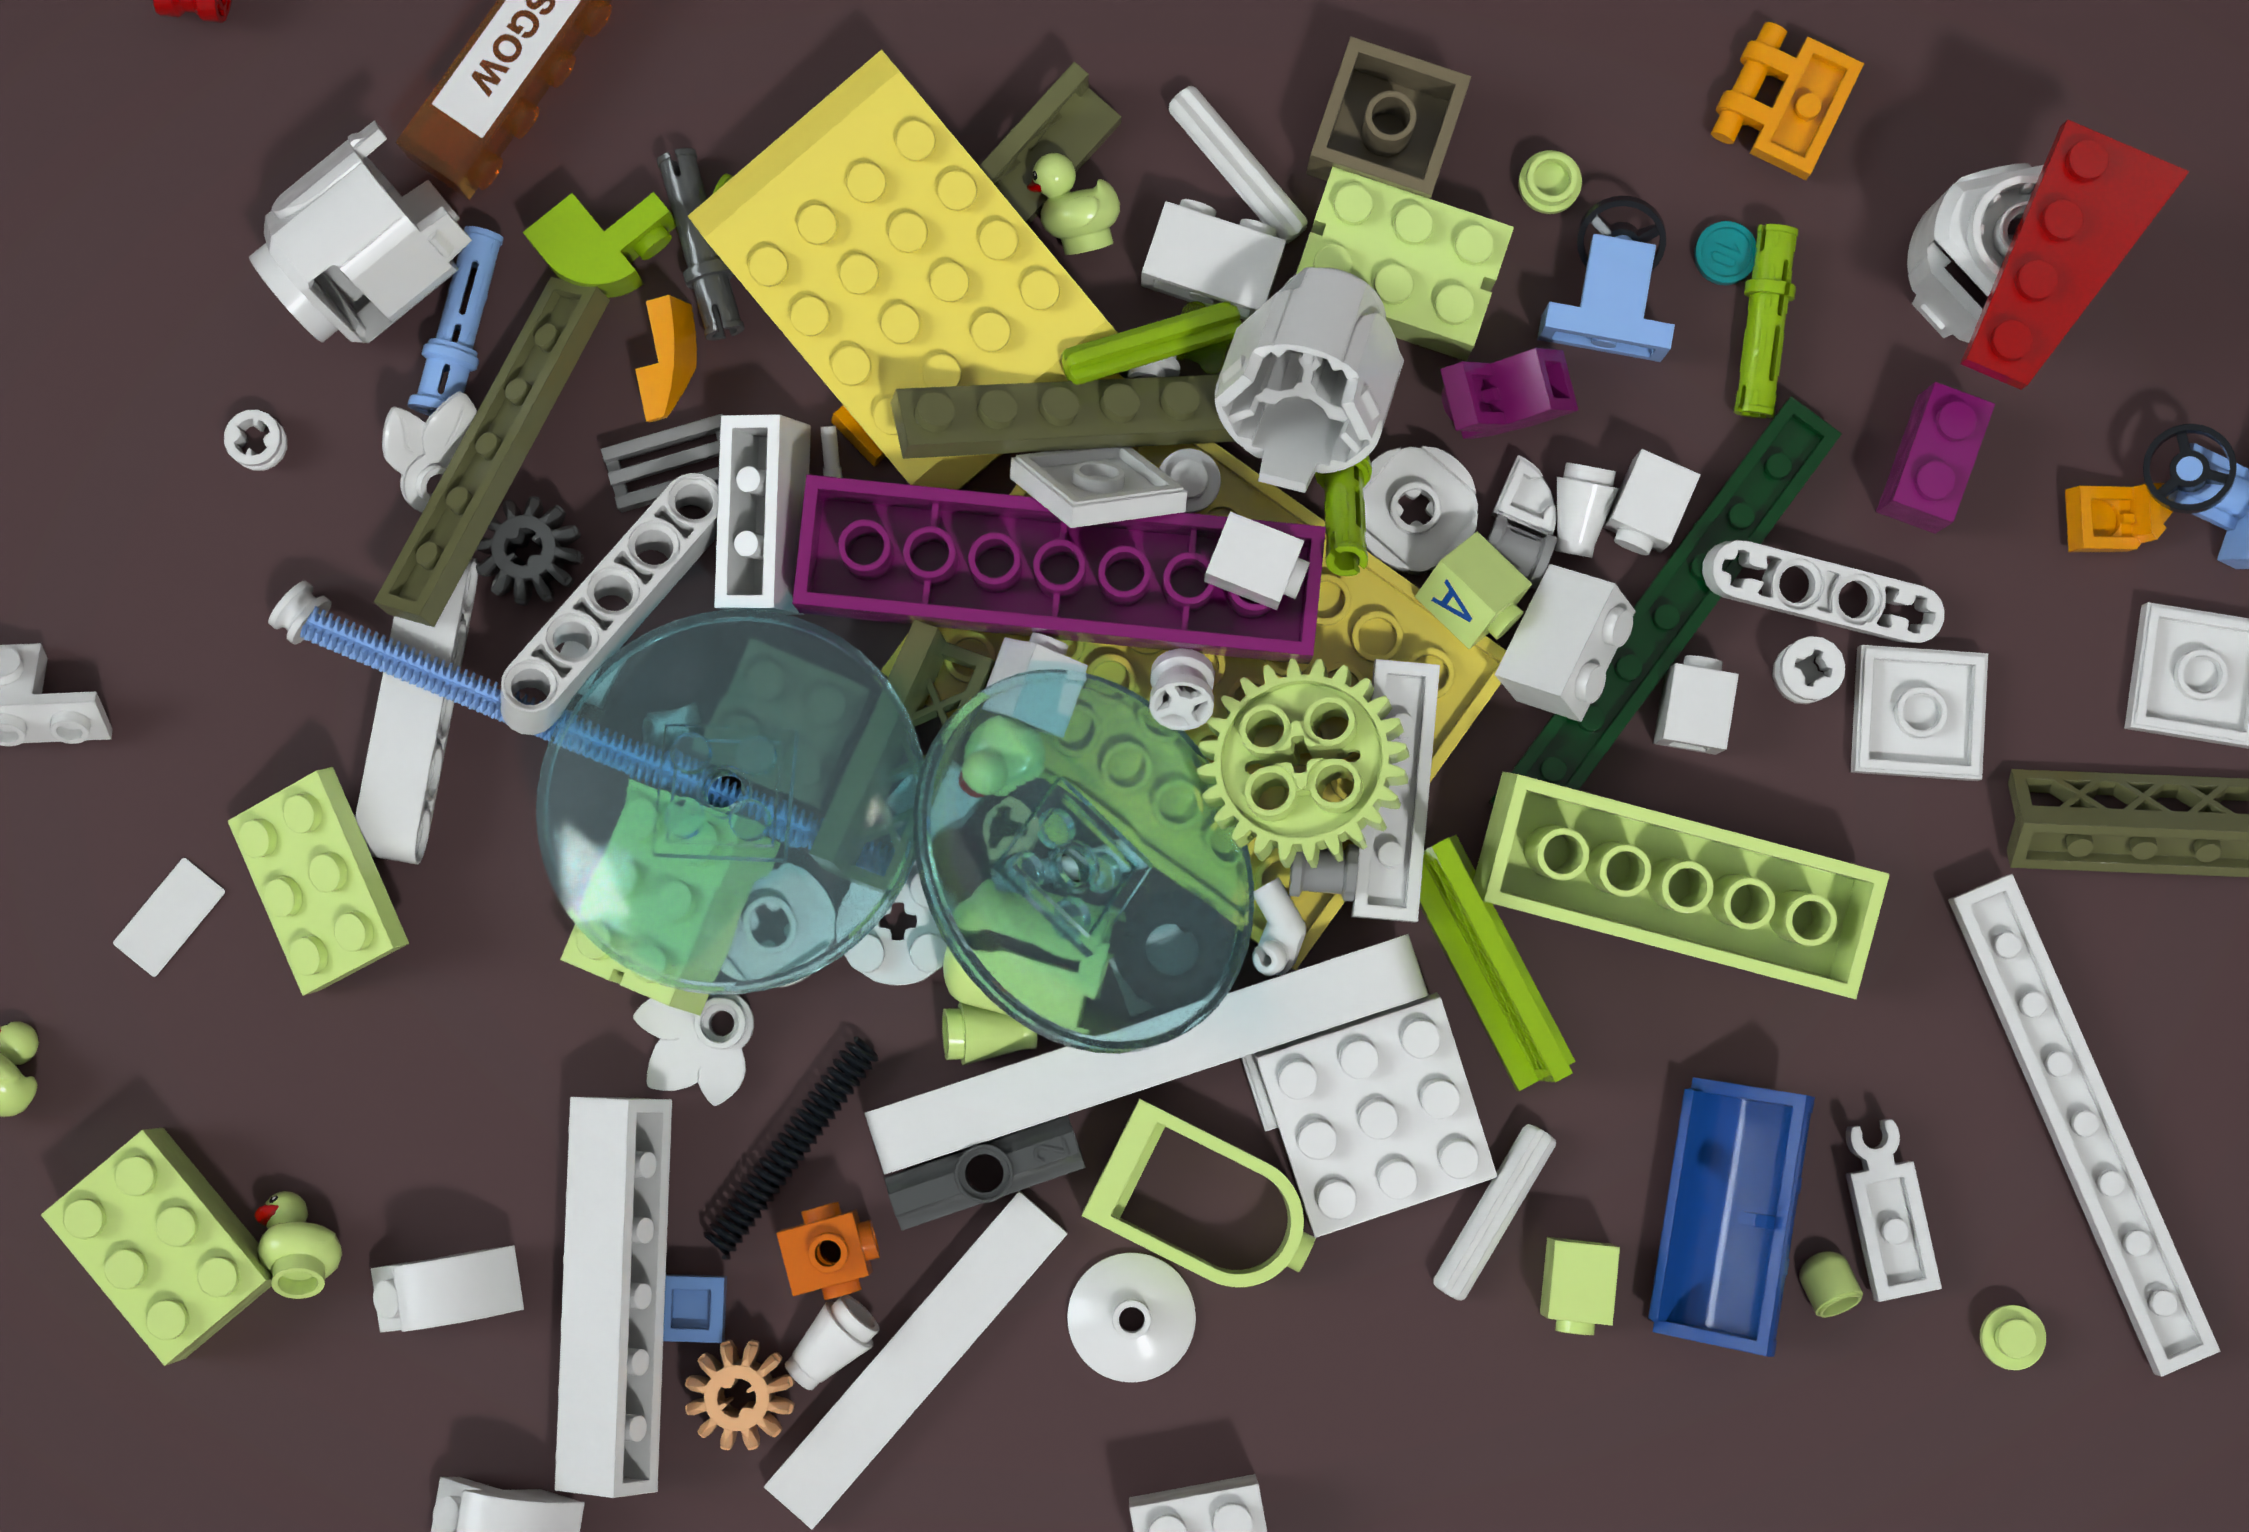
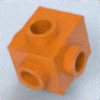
[776,1201,880,1300]

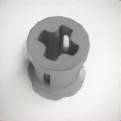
[1487,514,1558,590]
[1289,844,1359,902]

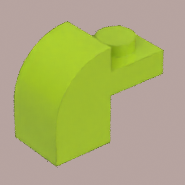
[523,192,676,298]

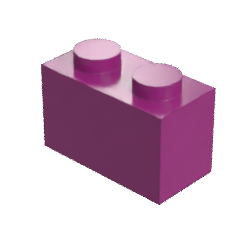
[1876,382,1995,534]

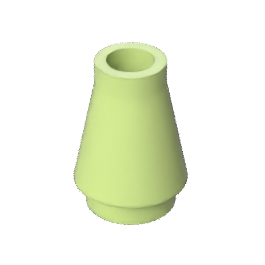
[942,1002,1037,1066]

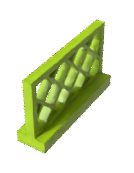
[1419,835,1576,1091]

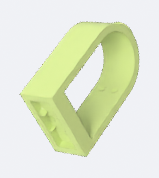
[1082,1098,1316,1287]

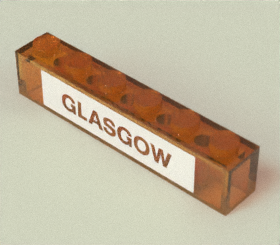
[395,0,612,200]

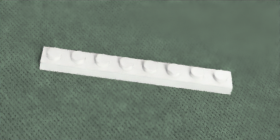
[1948,874,2221,1377]

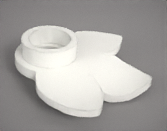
[382,391,477,513]
[633,991,754,1106]

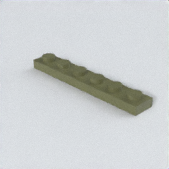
[374,277,610,627]
[891,374,1236,459]

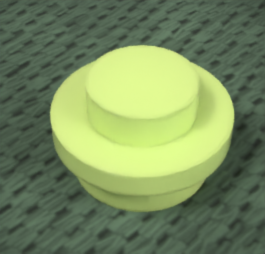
[1518,150,1582,214]
[1980,1305,2046,1370]

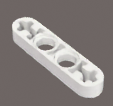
[1702,540,1945,643]

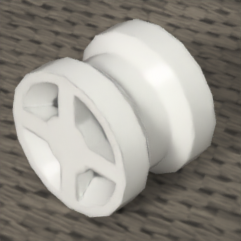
[1772,636,1845,704]
[1149,648,1215,731]

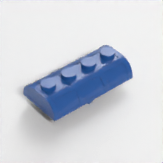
[1648,1077,1815,1357]

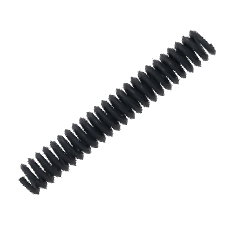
[703,1036,879,1260]

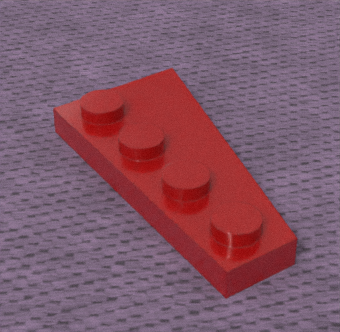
[1960,119,2190,390]

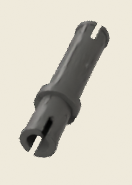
[656,148,745,341]

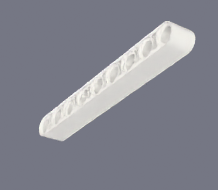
[864,934,1429,1174]

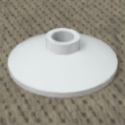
[1067,1252,1196,1382]

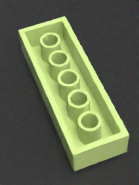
[1473,771,1890,999]

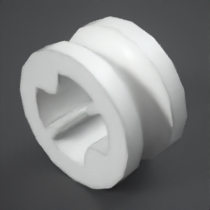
[224,410,287,471]
[268,580,332,645]

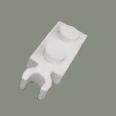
[1846,1119,1942,1302]

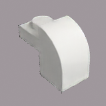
[371,1245,524,1333]
[431,1477,585,1532]

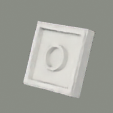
[1010,447,1188,528]
[2124,602,2249,749]
[1850,645,1988,781]

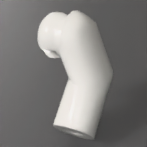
[1251,877,1306,976]

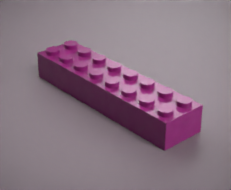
[792,474,1326,664]

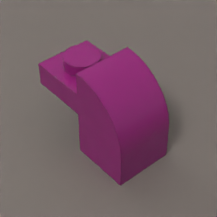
[1440,348,1579,439]

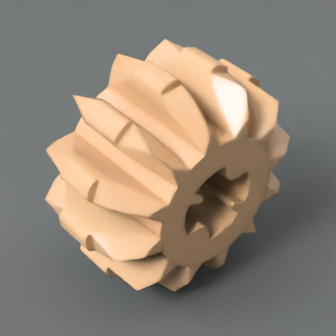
[685,1339,795,1450]

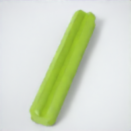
[1061,301,1242,385]

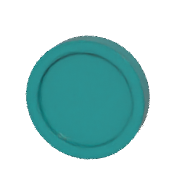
[1694,221,1756,285]

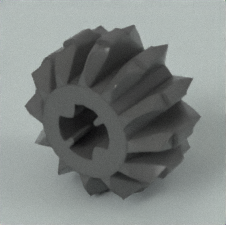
[476,496,584,606]

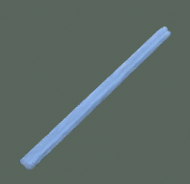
[300,606,912,886]

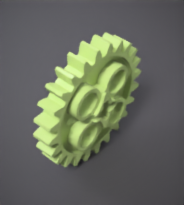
[1197,658,1410,868]

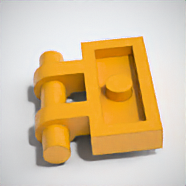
[1711,22,1864,181]

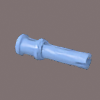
[407,226,504,416]

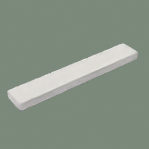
[764,1191,1068,1529]

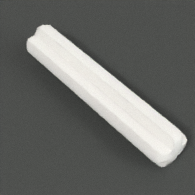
[1169,86,1308,244]
[1433,1124,1556,1301]

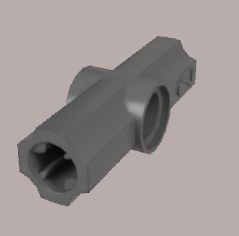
[884,1115,1086,1231]

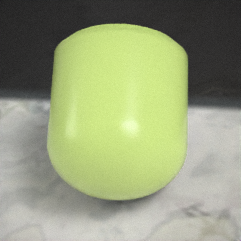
[1799,1251,1863,1318]

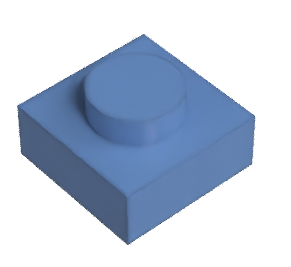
[663,1274,727,1343]

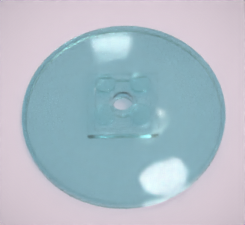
[536,609,927,995]
[913,669,1254,1054]

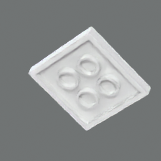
[1254,992,1498,1238]

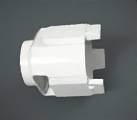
[249,120,472,343]
[1907,163,2044,343]
[1215,267,1404,493]

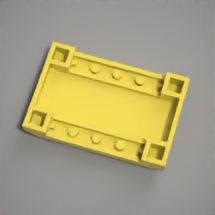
[688,49,1118,490]

